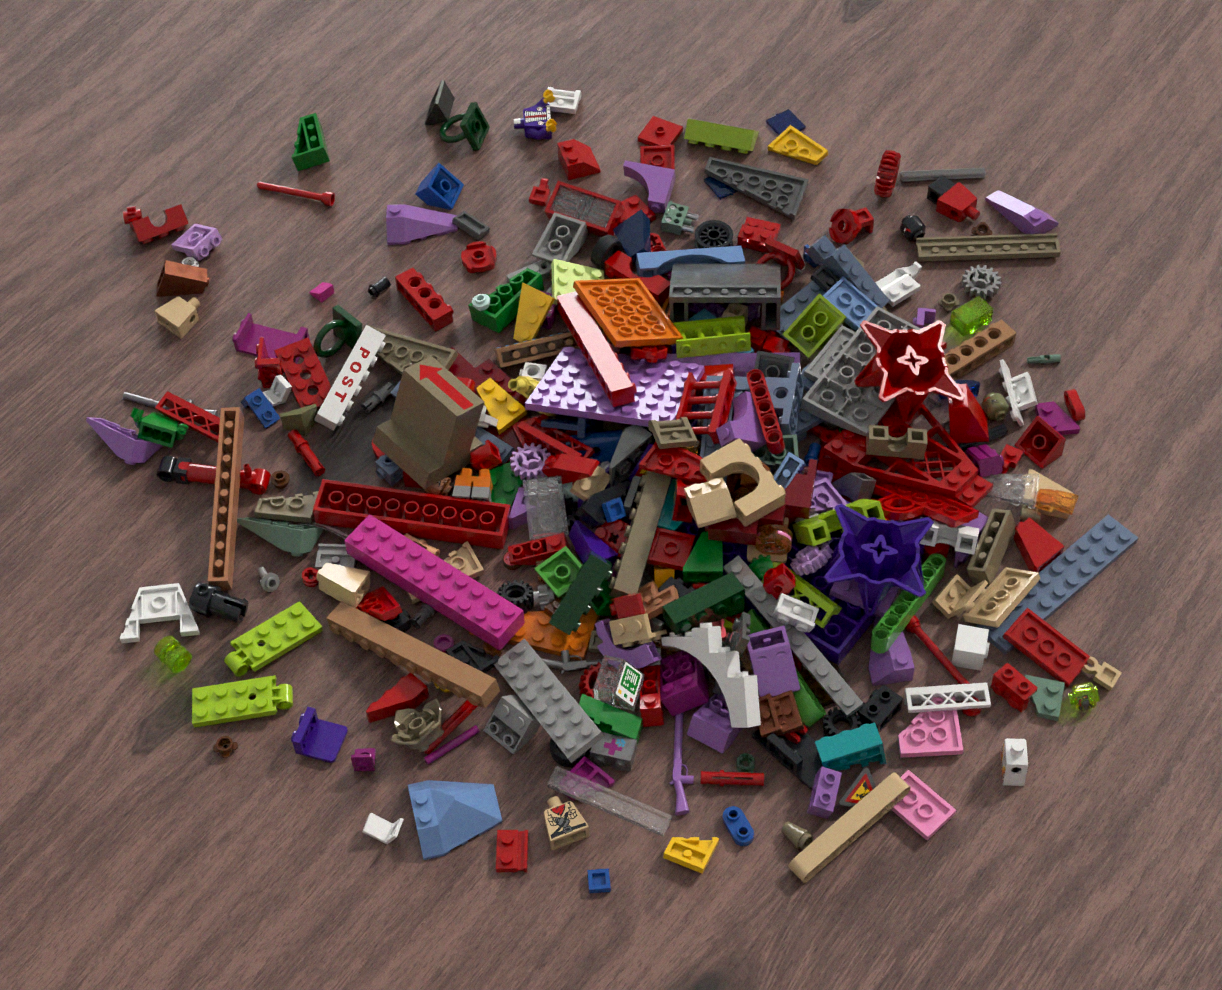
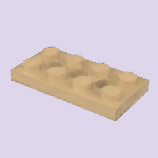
[963,567,1040,628]

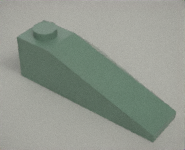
[237,517,323,556]

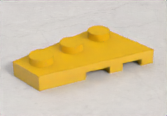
[767,125,828,165]
[476,378,527,435]

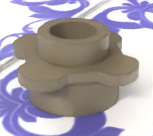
[938,293,960,311]

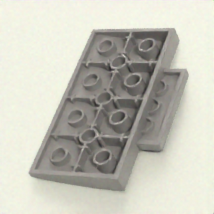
[801,306,920,436]

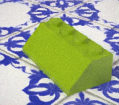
[684,119,759,154]

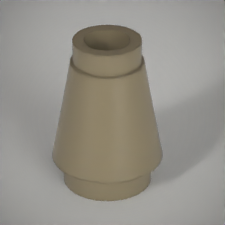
[781,821,814,850]

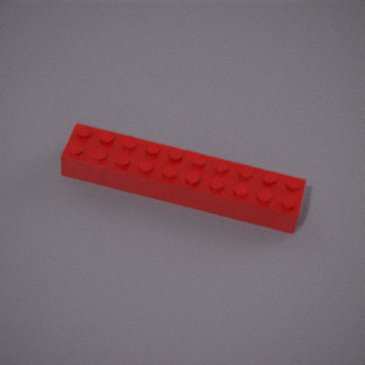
[313,479,511,549]

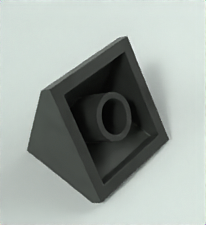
[425,80,455,125]

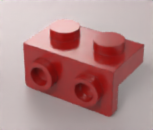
[991,663,1038,713]

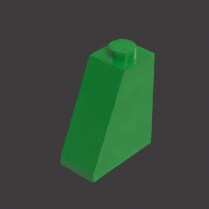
[683,532,723,583]

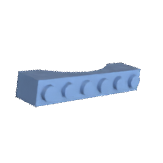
[635,246,745,278]

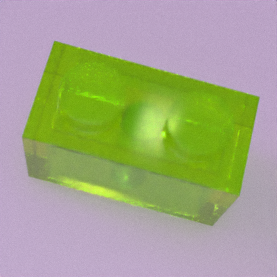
[950,296,993,337]

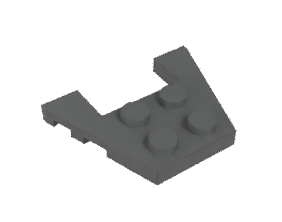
[712,612,750,695]

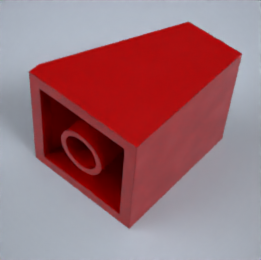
[948,384,989,443]

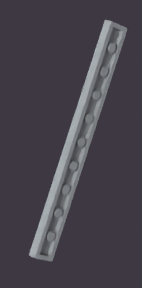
[723,555,864,718]

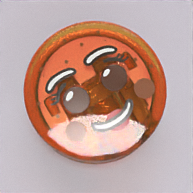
[755,524,793,556]

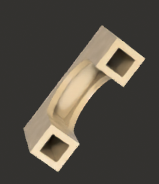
[700,438,786,527]

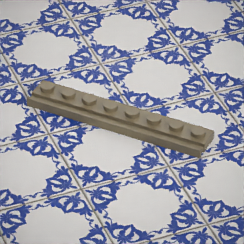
[916,233,1061,262]

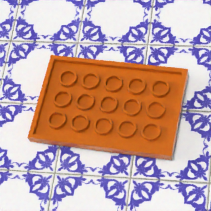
[573,278,683,348]

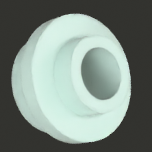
[472,294,490,311]

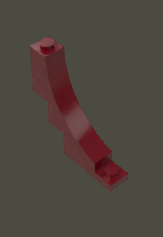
[705,459,817,546]

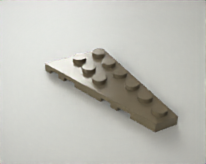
[362,325,458,375]

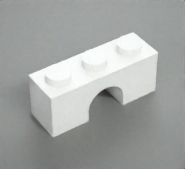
[919,517,979,555]

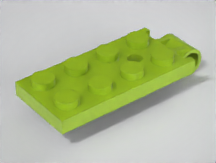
[224,601,323,677]
[192,675,293,728]

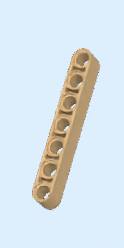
[788,772,911,883]

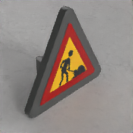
[839,767,876,807]

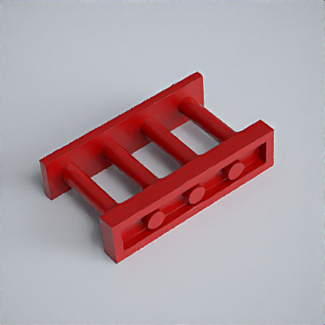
[676,371,737,444]

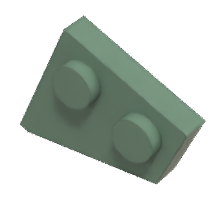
[1025,674,1065,721]

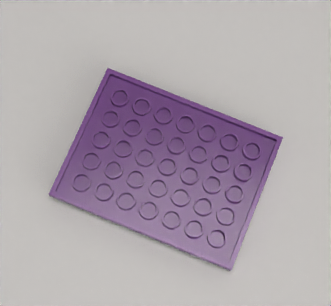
[525,347,705,427]

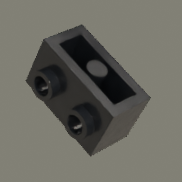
[857,684,903,733]

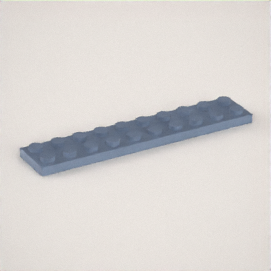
[976,514,1138,655]

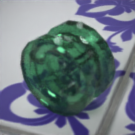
[736,753,755,773]

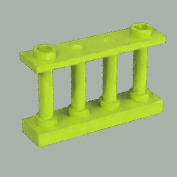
[673,315,751,358]

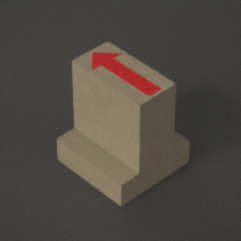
[372,356,485,489]

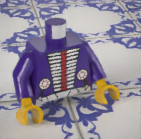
[514,89,557,140]

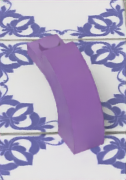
[595,619,662,669]

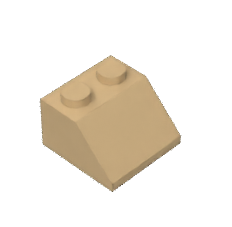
[684,477,737,528]

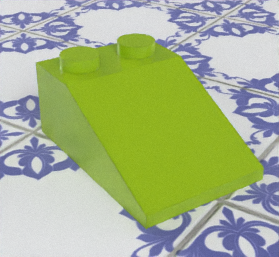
[782,293,847,361]

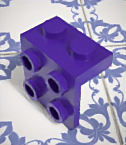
[291,707,348,763]

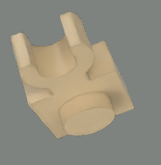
[1082,656,1122,691]

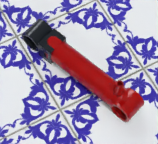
[156,456,271,495]

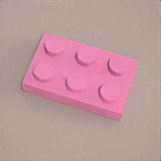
[891,770,956,841]

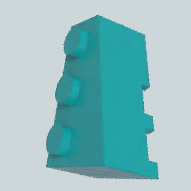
[815,723,887,771]

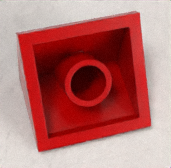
[1015,415,1066,469]

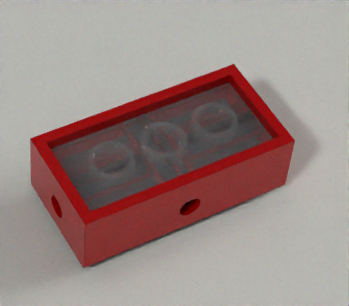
[544,181,625,237]

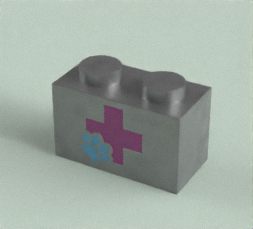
[590,732,637,771]

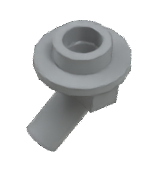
[257,567,280,592]

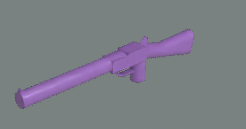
[670,713,694,816]

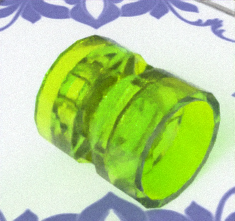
[154,635,192,673]

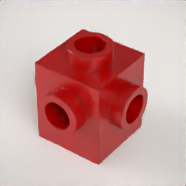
[763,563,796,599]

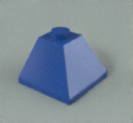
[415,163,464,210]

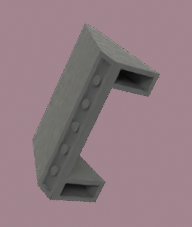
[669,264,781,330]

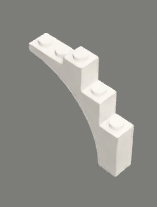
[661,622,761,728]

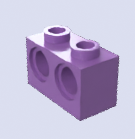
[807,767,842,819]

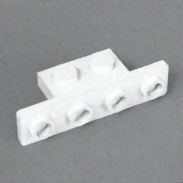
[999,359,1038,427]

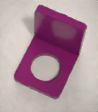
[351,748,376,771]

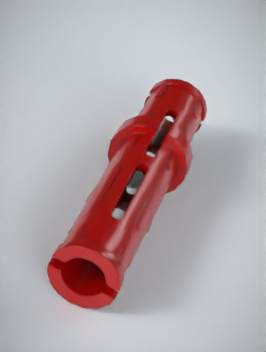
[287,429,325,476]
[700,770,764,787]

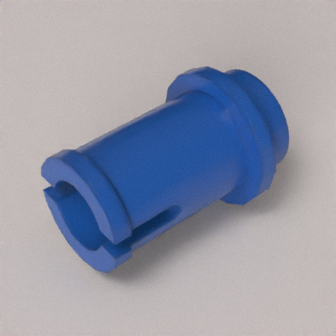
[804,443,821,466]

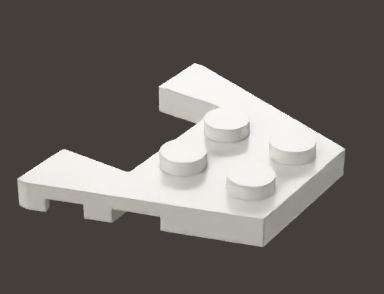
[120,583,200,643]

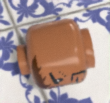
[425,476,453,496]

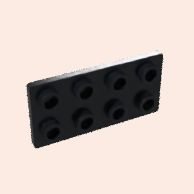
[752,729,822,789]

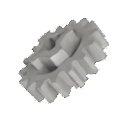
[962,265,1001,299]

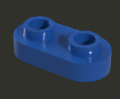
[723,806,754,846]

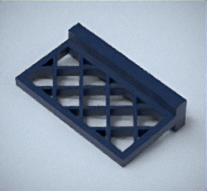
[541,414,603,438]

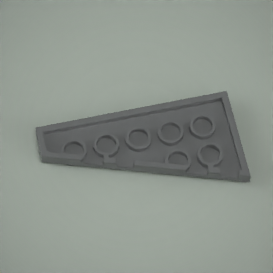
[705,157,809,220]

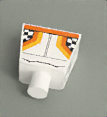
[1001,738,1028,786]

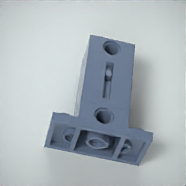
[699,363,804,435]

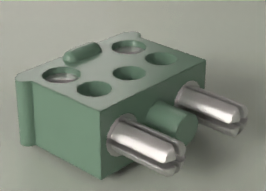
[660,201,699,235]

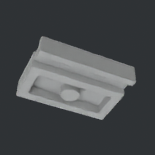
[315,544,356,571]

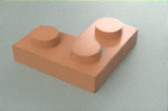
[637,581,679,620]

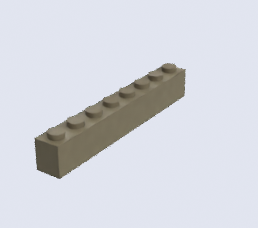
[608,470,671,598]

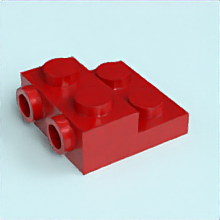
[737,217,781,253]

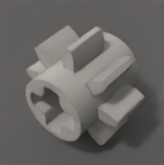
[533,584,555,610]

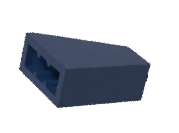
[613,209,651,265]

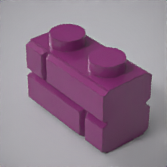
[966,444,1004,477]

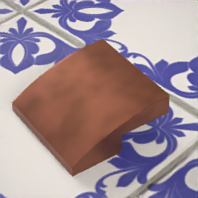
[758,690,804,737]

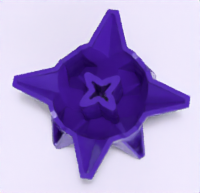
[824,504,934,616]

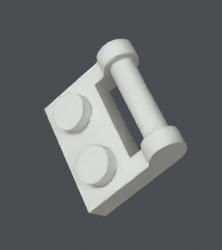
[548,87,581,114]

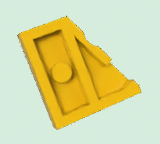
[663,837,719,874]

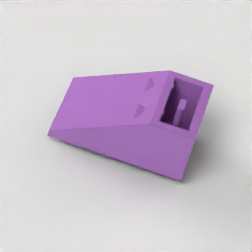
[746,626,801,697]
[687,692,742,753]

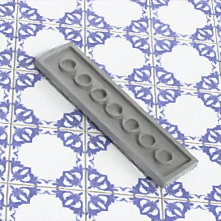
[494,639,605,763]

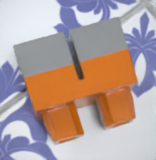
[452,468,493,502]

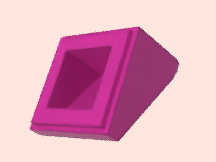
[309,282,335,303]

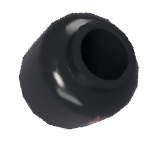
[900,215,926,242]

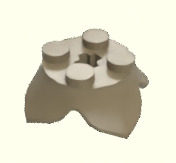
[391,698,444,752]

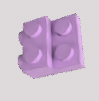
[171,224,222,261]

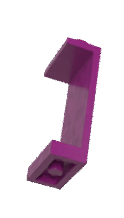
[232,313,310,364]

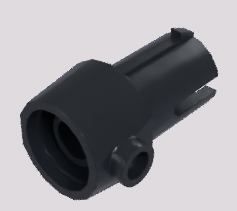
[189,582,249,624]

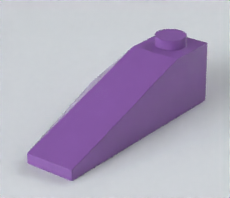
[985,190,1059,234]
[386,205,458,245]

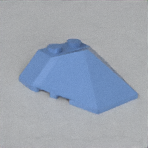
[408,780,503,860]

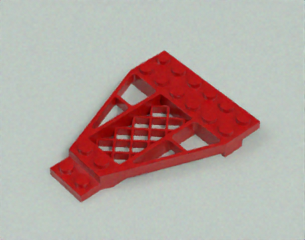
[823,399,993,508]

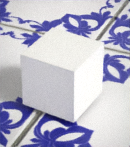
[952,624,990,671]

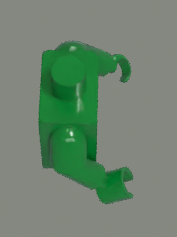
[130,407,189,448]

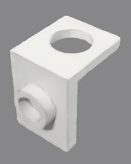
[362,813,403,844]

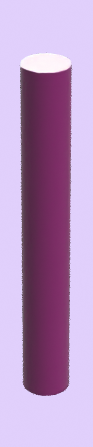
[424,725,480,765]

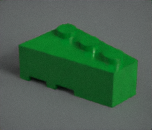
[292,113,330,171]
[579,694,643,745]

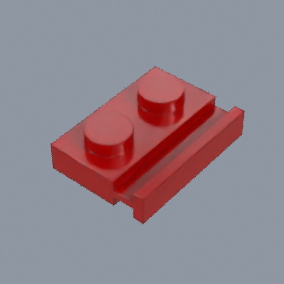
[496,830,528,872]

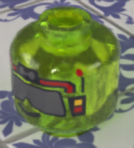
[1068,682,1100,710]

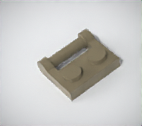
[648,417,697,449]

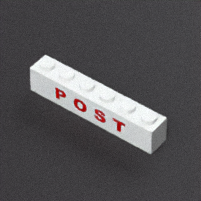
[314,325,386,431]

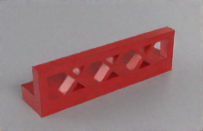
[155,391,220,442]
[517,417,594,458]

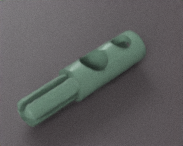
[1027,354,1061,364]

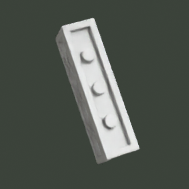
[903,683,991,713]

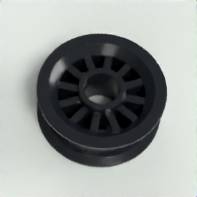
[694,220,733,249]

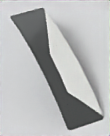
[301,523,349,539]

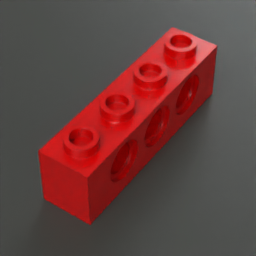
[395,267,454,332]

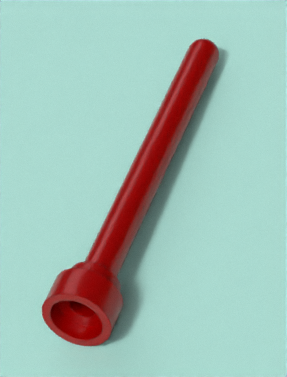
[257,182,335,206]
[905,615,970,684]

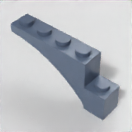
[805,235,890,308]

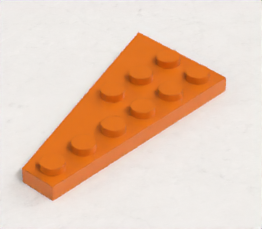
[469,609,600,661]

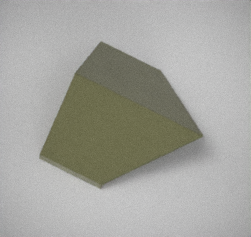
[280,404,318,437]

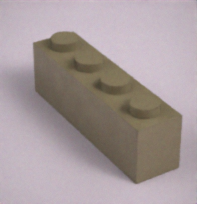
[967,508,1016,586]

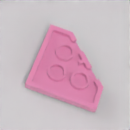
[898,696,963,758]

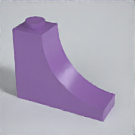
[623,160,676,213]
[716,391,766,452]

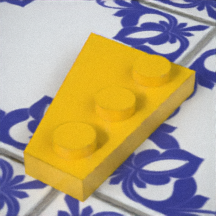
[513,282,555,342]

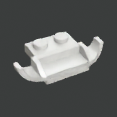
[876,262,922,307]

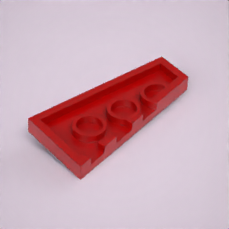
[639,442,724,484]

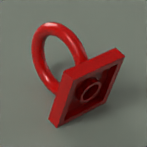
[756,237,805,290]

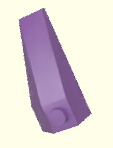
[86,417,163,465]
[868,615,915,686]

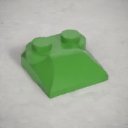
[534,546,582,598]

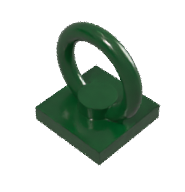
[439,102,490,151]
[313,305,362,358]

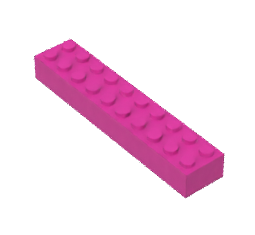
[344,514,525,651]

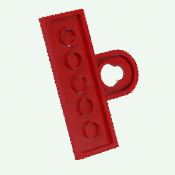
[872,477,979,528]

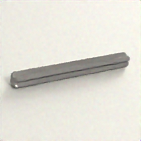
[900,168,986,182]

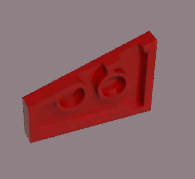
[356,586,402,621]

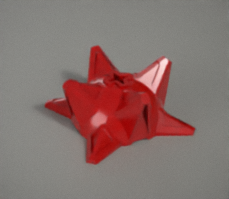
[854,320,966,422]

